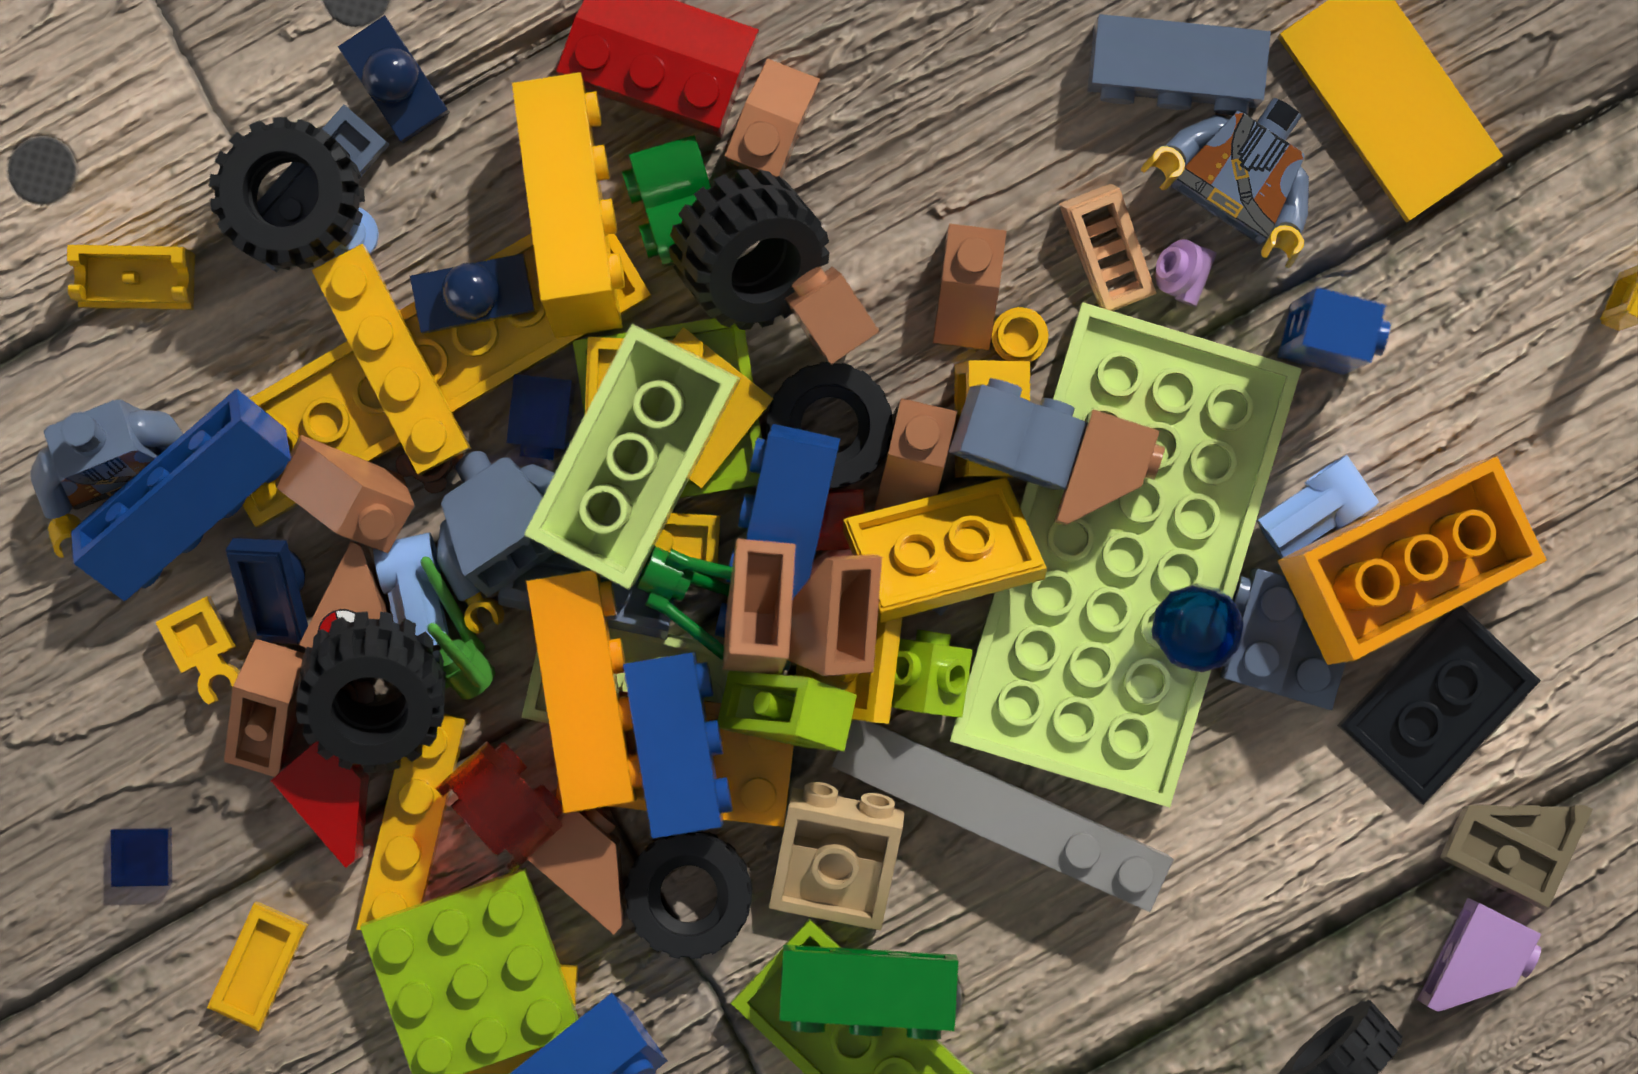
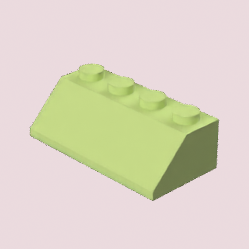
[524,324,741,589]

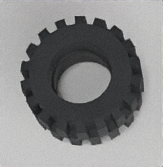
[209,117,365,270]
[669,169,830,330]
[296,611,446,773]

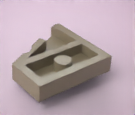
[1440,805,1593,910]

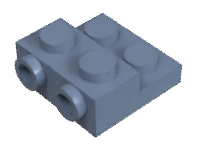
[1215,568,1346,710]

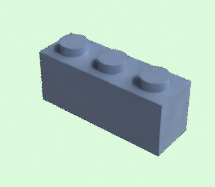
[1087,14,1271,115]

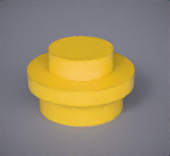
[991,307,1048,362]

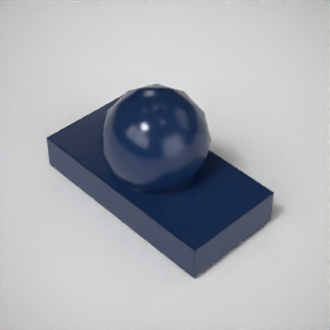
[337,15,450,144]
[410,253,536,334]
[225,538,308,644]

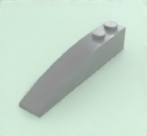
[832,719,1174,912]

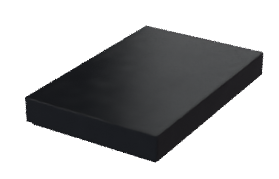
[1337,605,1541,805]

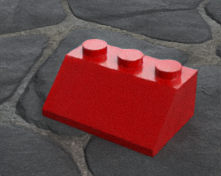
[556,0,759,138]

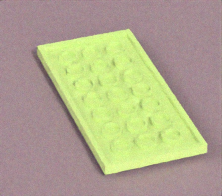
[949,302,1302,808]

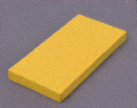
[1277,0,1503,223]

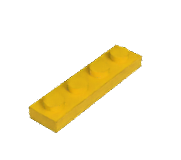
[311,244,471,475]
[356,713,468,930]

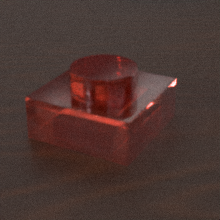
[816,489,865,550]

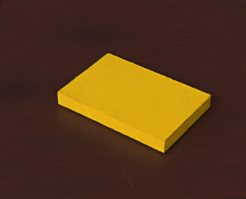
[843,477,1047,623]

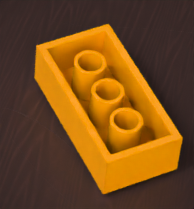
[1277,456,1547,665]

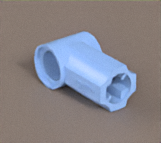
[1256,455,1379,558]
[373,532,449,646]

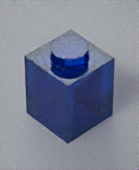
[506,374,576,461]

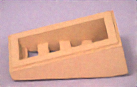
[1059,184,1157,311]

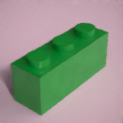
[779,944,959,1040]

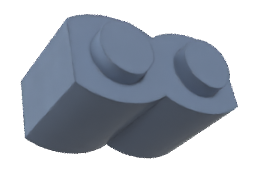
[949,378,1087,490]

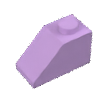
[1417,898,1541,1012]

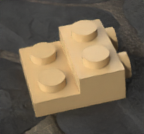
[769,782,905,931]

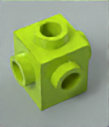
[891,629,973,718]

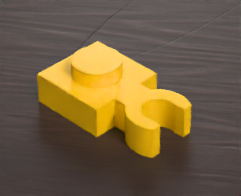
[155,596,240,705]

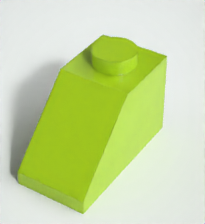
[718,671,857,752]

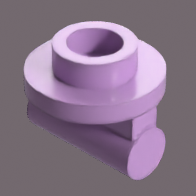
[1155,239,1217,307]

